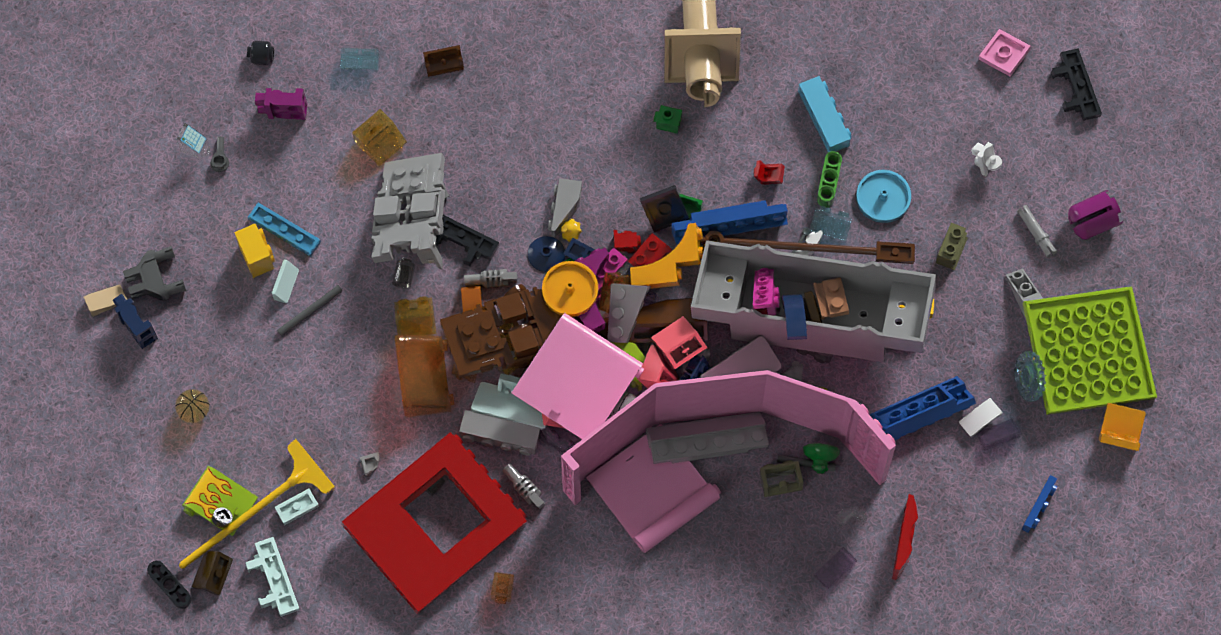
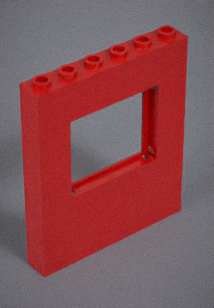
[341,432,527,615]

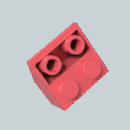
[651,316,707,370]
[637,345,679,389]

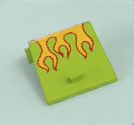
[182,466,258,536]

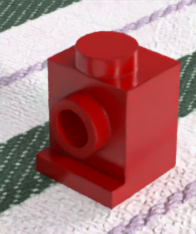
[613,230,641,254]

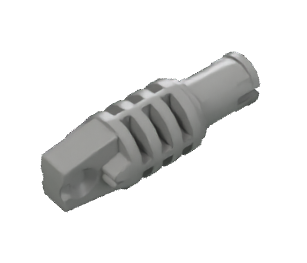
[464,269,517,288]
[502,464,546,509]

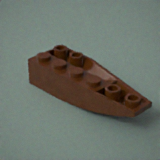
[597,298,708,343]

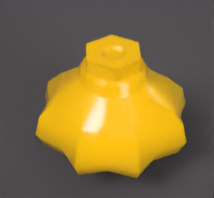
[561,219,582,243]

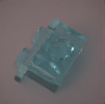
[810,206,853,240]

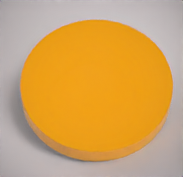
[542,261,598,317]

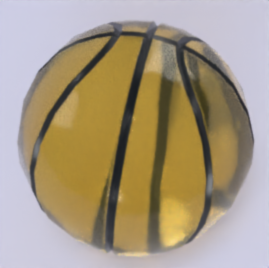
[175,389,210,423]

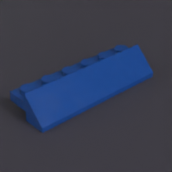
[671,200,788,244]
[869,376,976,440]

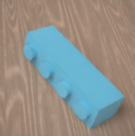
[798,76,852,153]

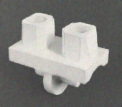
[971,142,1002,176]

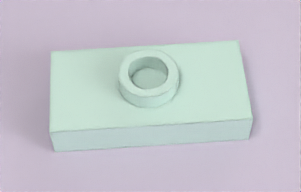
[275,488,319,526]

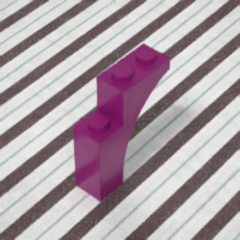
[575,248,609,333]

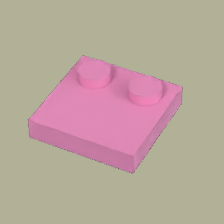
[979,29,1031,76]

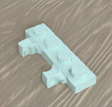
[246,537,299,617]

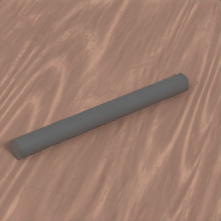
[277,285,342,336]

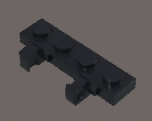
[1051,48,1102,121]
[435,215,499,267]

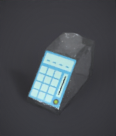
[177,123,211,161]

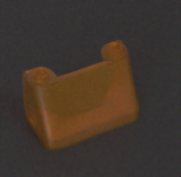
[395,334,454,418]

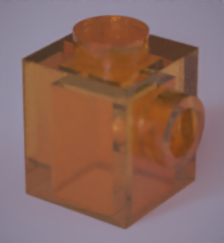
[491,572,515,604]

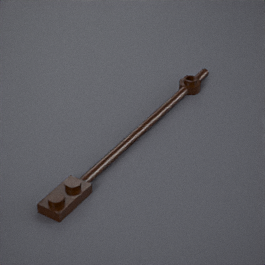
[700,231,915,264]

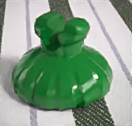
[803,443,840,474]

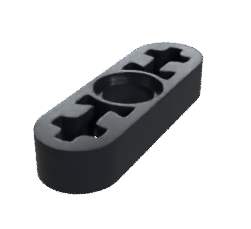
[147,561,191,609]

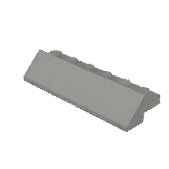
[646,412,769,464]

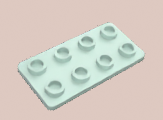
[471,373,547,430]

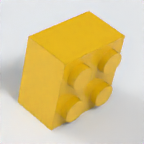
[234,223,275,278]

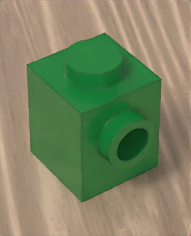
[653,105,682,134]

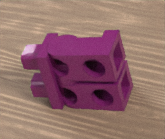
[255,88,308,120]

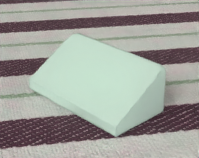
[272,259,299,303]

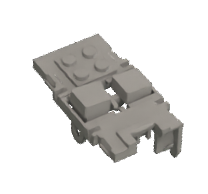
[371,153,446,270]

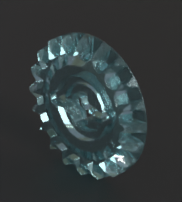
[1014,351,1046,402]

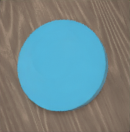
[856,170,911,223]

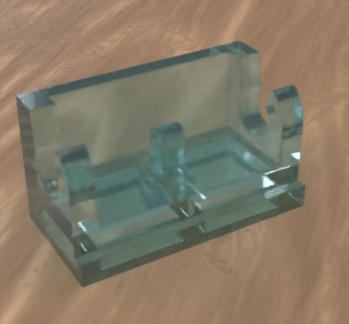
[340,48,380,70]

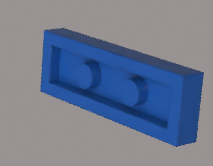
[1021,475,1058,533]

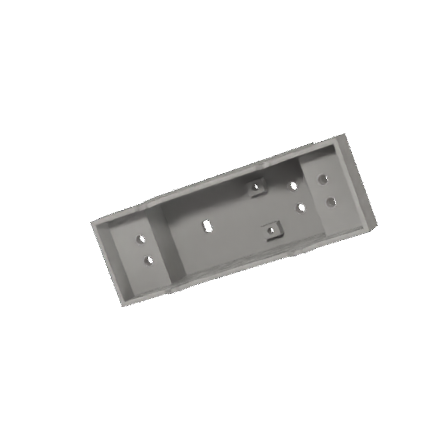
[691,241,936,362]

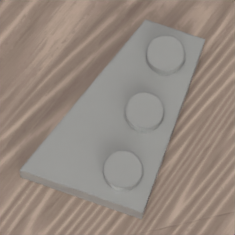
[608,284,650,343]

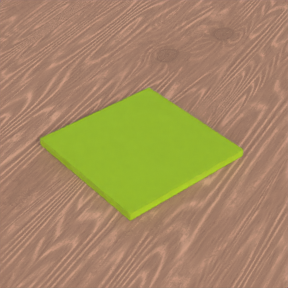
[1022,286,1157,415]

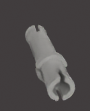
[1017,205,1057,258]

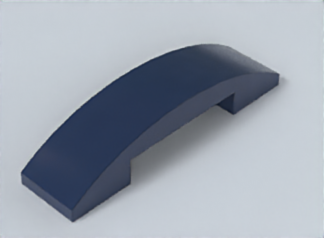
[782,295,807,340]

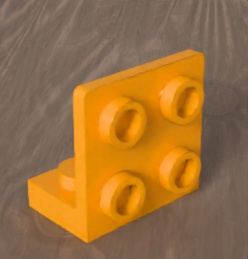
[1098,403,1146,451]

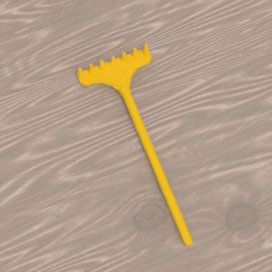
[179,439,335,569]

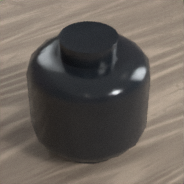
[247,40,275,65]

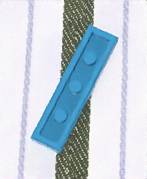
[247,202,321,257]

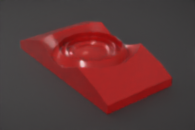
[892,494,918,580]

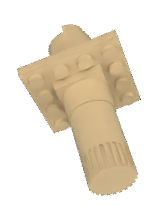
[664,0,741,107]

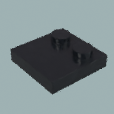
[640,185,689,233]

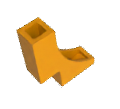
[630,223,704,289]

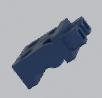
[113,294,158,349]

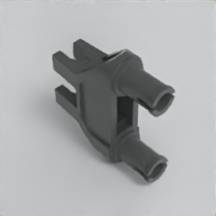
[123,246,186,301]

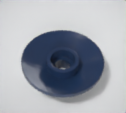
[528,236,565,272]

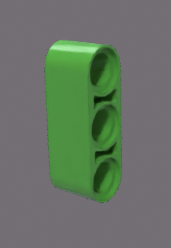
[817,151,842,208]

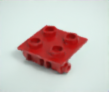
[627,233,673,267]

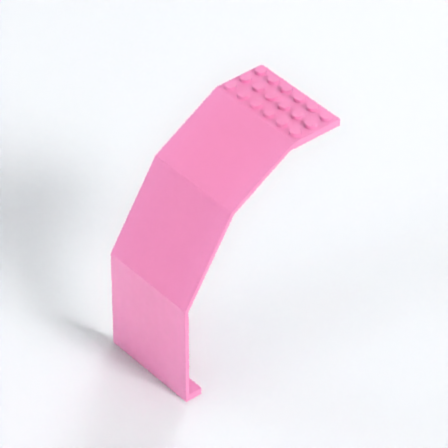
[561,370,896,505]

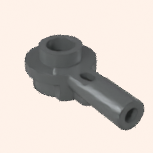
[210,136,229,172]

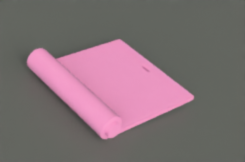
[511,313,644,439]
[586,424,721,553]

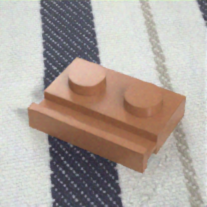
[813,278,849,319]

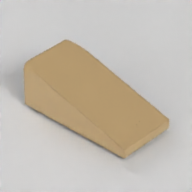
[84,285,127,317]

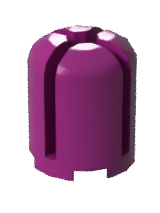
[1068,190,1123,240]

